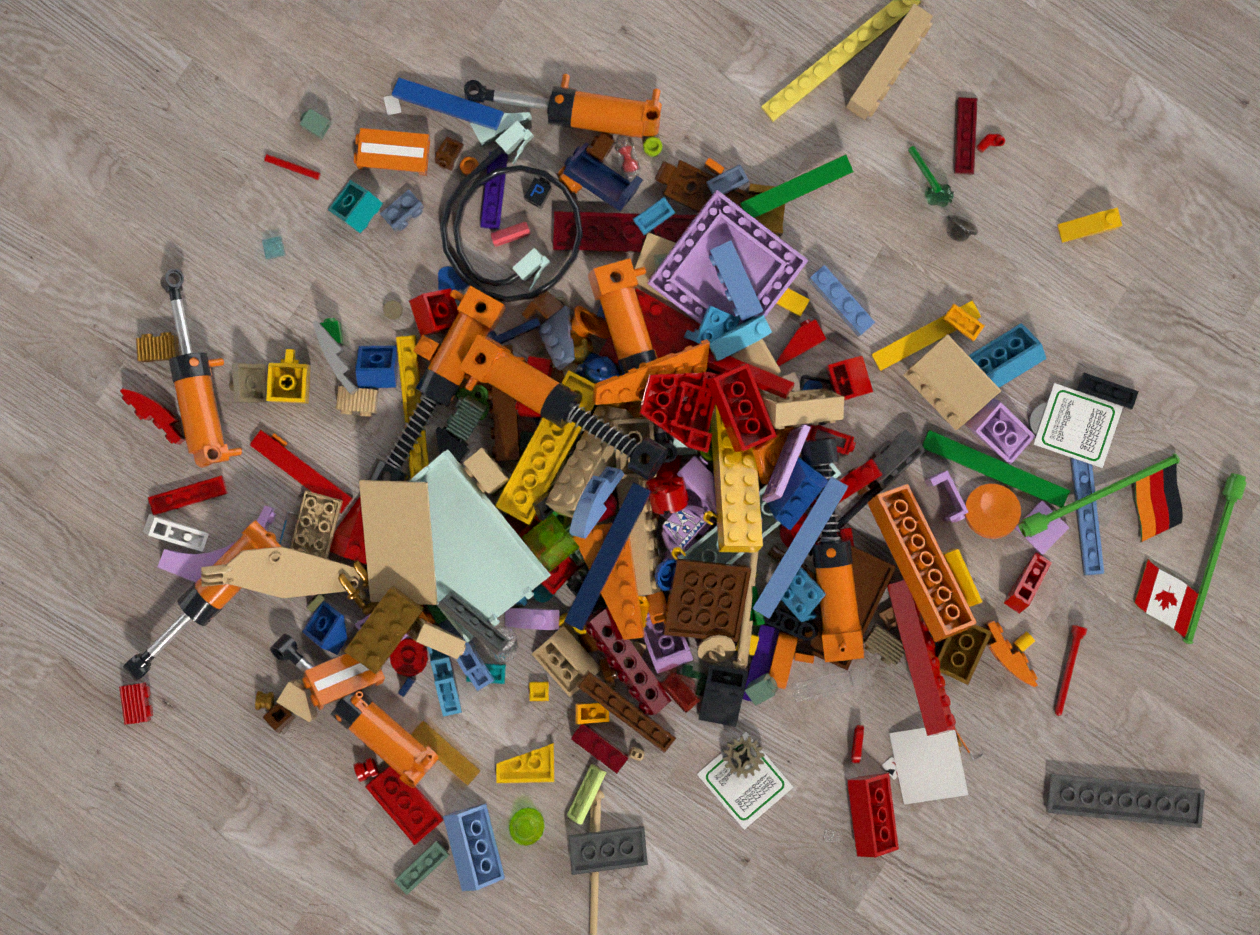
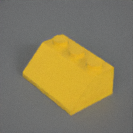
[942,548,982,607]

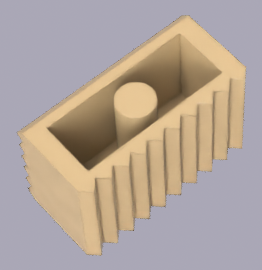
[336,386,379,417]

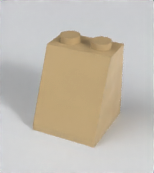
[720,339,781,375]

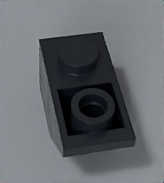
[436,426,470,464]

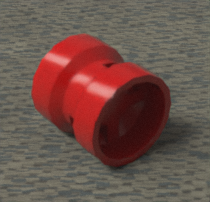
[353,757,379,782]

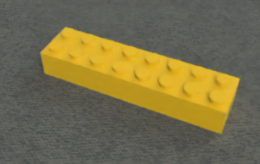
[711,404,763,553]

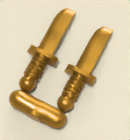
[338,560,379,615]

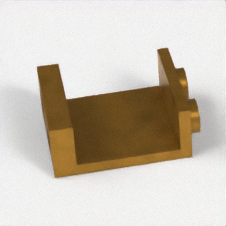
[748,183,785,236]

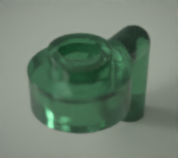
[676,664,707,696]

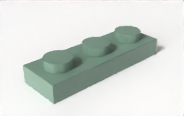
[394,840,450,895]

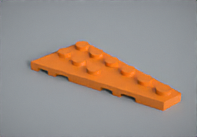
[593,339,710,405]
[569,523,645,640]

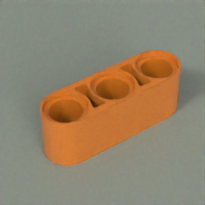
[769,631,798,690]

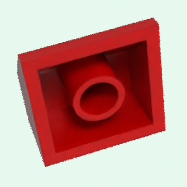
[409,288,459,337]

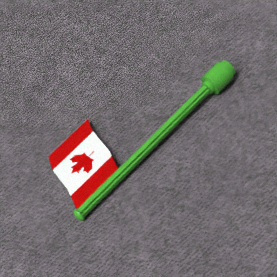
[1134,473,1247,644]

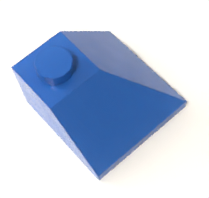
[302,600,347,655]

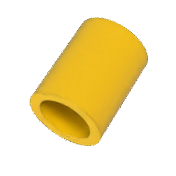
[1013,631,1035,652]

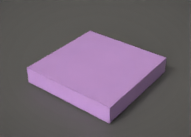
[1015,501,1069,555]

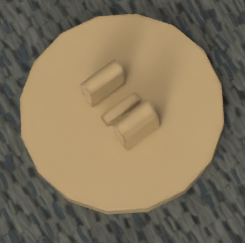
[697,635,735,663]

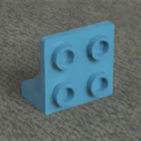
[684,306,740,344]
[781,567,826,622]

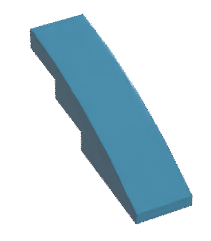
[427,646,462,717]

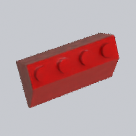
[847,773,899,858]

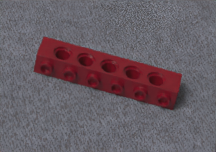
[585,608,672,715]

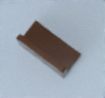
[522,291,563,319]

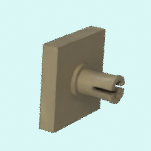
[229,363,268,403]

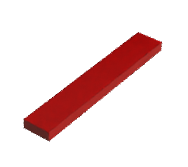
[682,340,794,399]
[249,430,353,514]

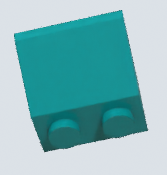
[328,180,383,234]

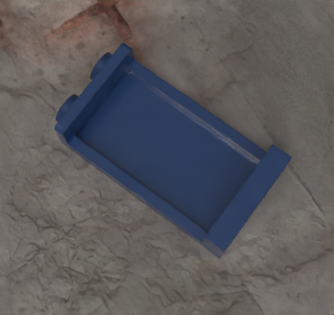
[563,142,643,212]

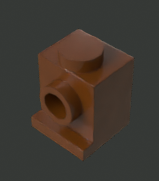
[586,132,615,163]
[263,703,296,734]

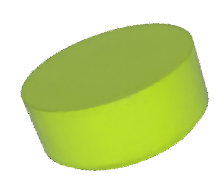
[643,137,662,157]

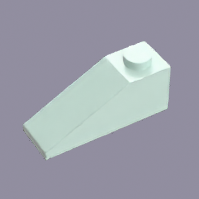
[470,112,532,147]

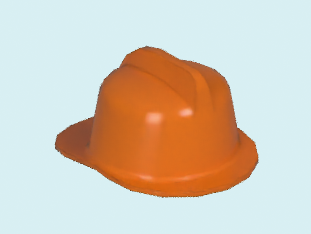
[569,306,611,339]

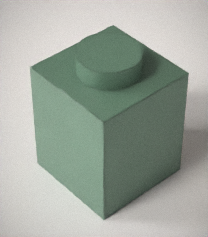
[300,108,332,140]
[745,672,778,706]

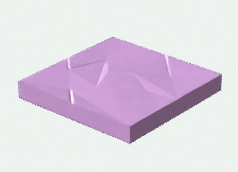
[646,190,809,352]

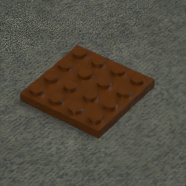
[662,558,752,642]

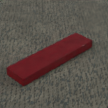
[954,97,978,175]

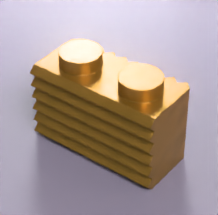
[136,332,179,363]

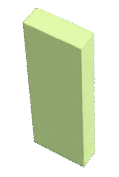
[567,764,607,825]

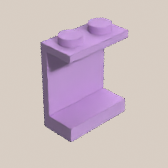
[924,471,968,523]

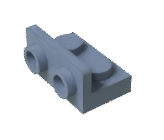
[380,189,425,232]

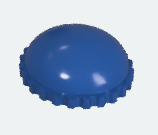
[655,558,675,591]

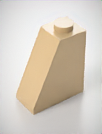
[408,617,466,659]

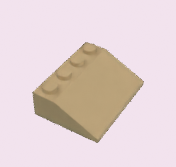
[903,334,1001,430]

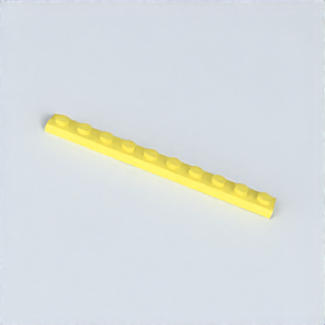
[761,0,921,122]

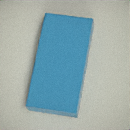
[633,197,675,235]

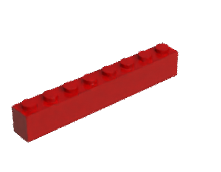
[887,580,956,736]

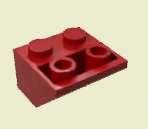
[826,356,873,401]

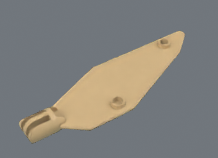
[201,547,369,598]

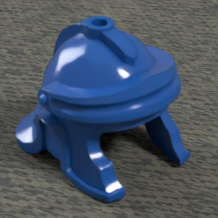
[576,353,621,384]

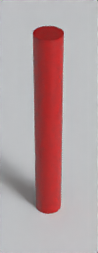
[264,154,321,180]

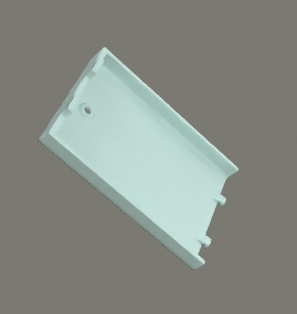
[409,450,551,643]

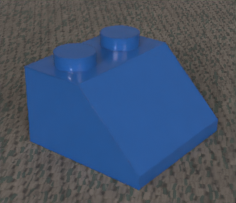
[355,345,398,389]

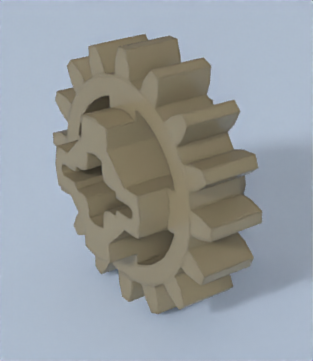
[723,735,765,778]

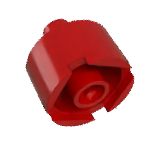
[646,471,689,514]

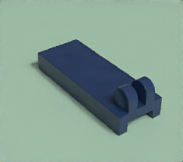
[488,318,541,344]

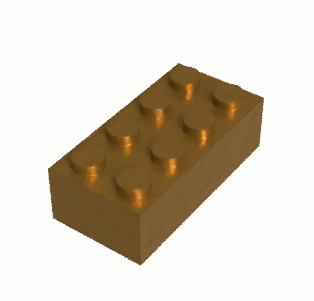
[344,586,424,674]

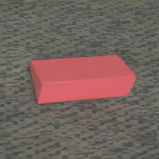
[491,222,531,247]

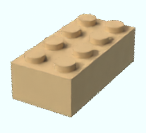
[761,388,844,429]
[463,448,510,495]

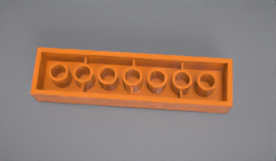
[867,484,977,642]

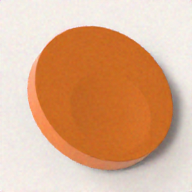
[964,484,1021,539]

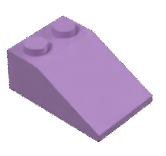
[965,398,1035,465]
[644,612,693,674]

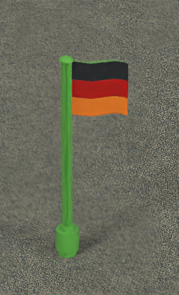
[1018,453,1183,542]

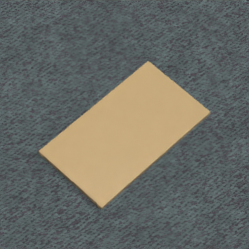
[359,480,438,605]

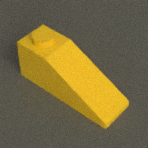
[1057,207,1123,243]

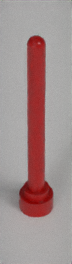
[1055,625,1088,716]

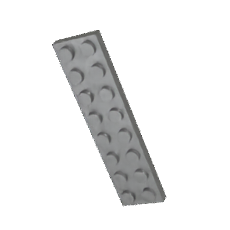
[1046,773,1205,828]

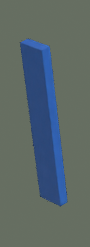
[392,78,504,131]

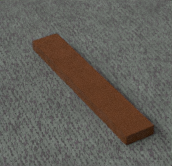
[576,670,676,753]

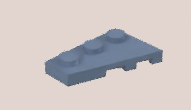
[537,306,575,371]

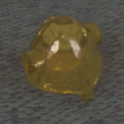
[570,333,593,365]

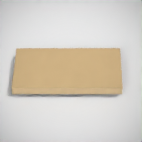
[290,490,343,559]

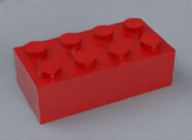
[706,363,777,452]

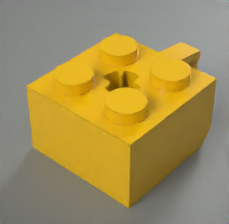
[266,349,311,404]

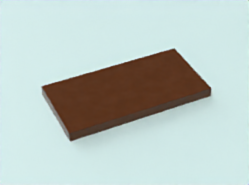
[796,546,896,671]

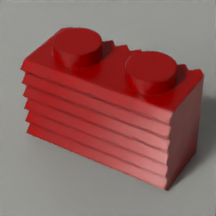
[119,682,153,725]

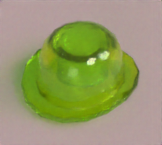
[509,807,545,846]

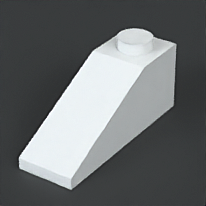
[143,514,209,552]

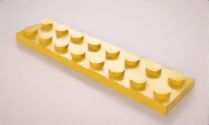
[495,370,595,525]

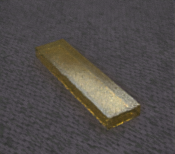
[411,720,481,786]

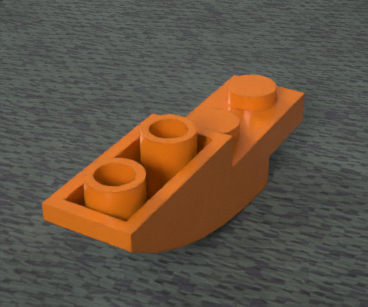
[984,620,1038,687]

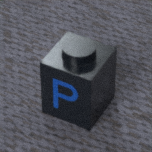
[524,177,552,210]

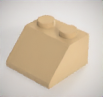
[276,678,318,722]

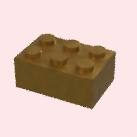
[936,625,992,685]

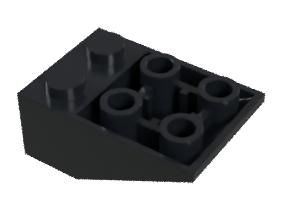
[698,663,748,727]

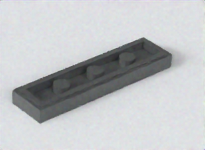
[438,592,509,655]

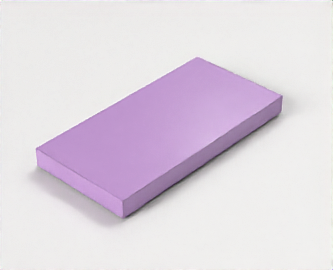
[762,424,810,503]

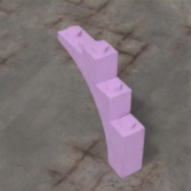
[157,506,276,582]

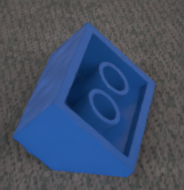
[767,457,829,530]

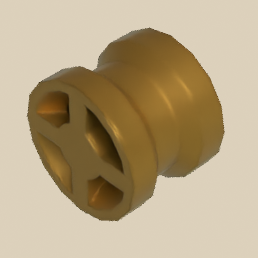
[255,691,274,711]

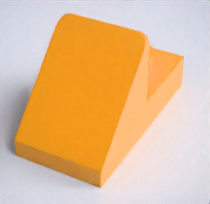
[576,702,609,724]

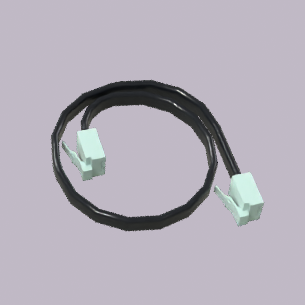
[440,120,583,303]

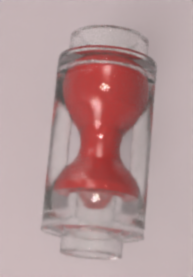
[614,136,641,180]

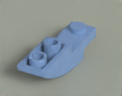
[569,466,625,539]
[439,619,494,691]

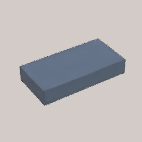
[706,164,749,195]

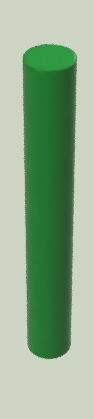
[908,146,942,193]

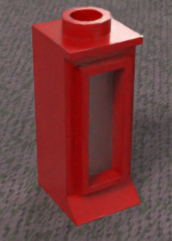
[806,425,856,456]

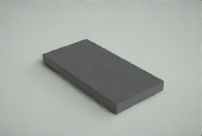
[568,826,648,875]

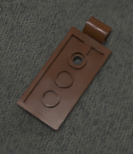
[654,160,751,213]

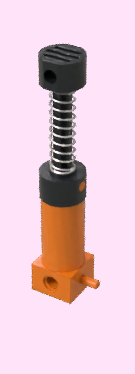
[366,286,506,482]
[459,334,668,481]
[801,437,865,662]

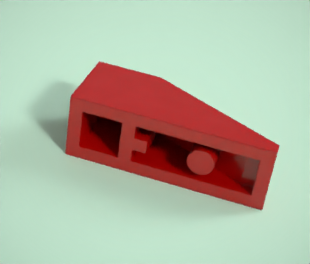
[776,319,826,367]
[1004,552,1052,614]

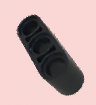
[763,607,819,641]

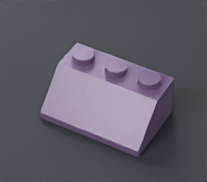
[677,455,716,513]

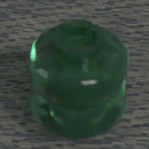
[924,183,954,208]

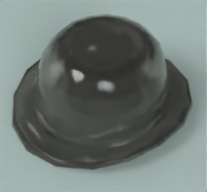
[946,215,978,242]

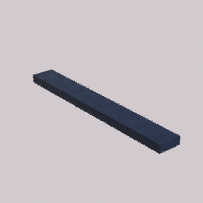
[564,482,652,630]

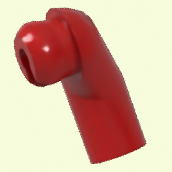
[976,134,1005,153]

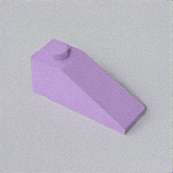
[505,608,559,630]

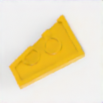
[496,743,555,783]

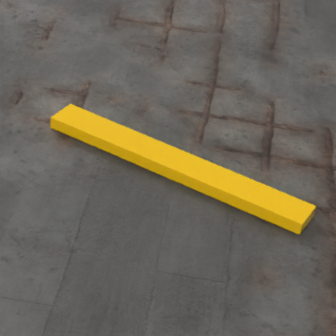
[396,335,429,479]

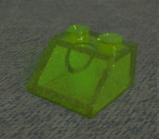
[523,513,580,572]

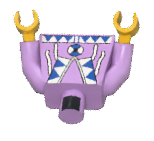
[660,505,717,560]

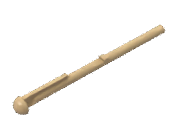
[733,519,763,669]
[589,790,605,935]

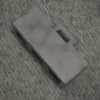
[873,429,925,490]

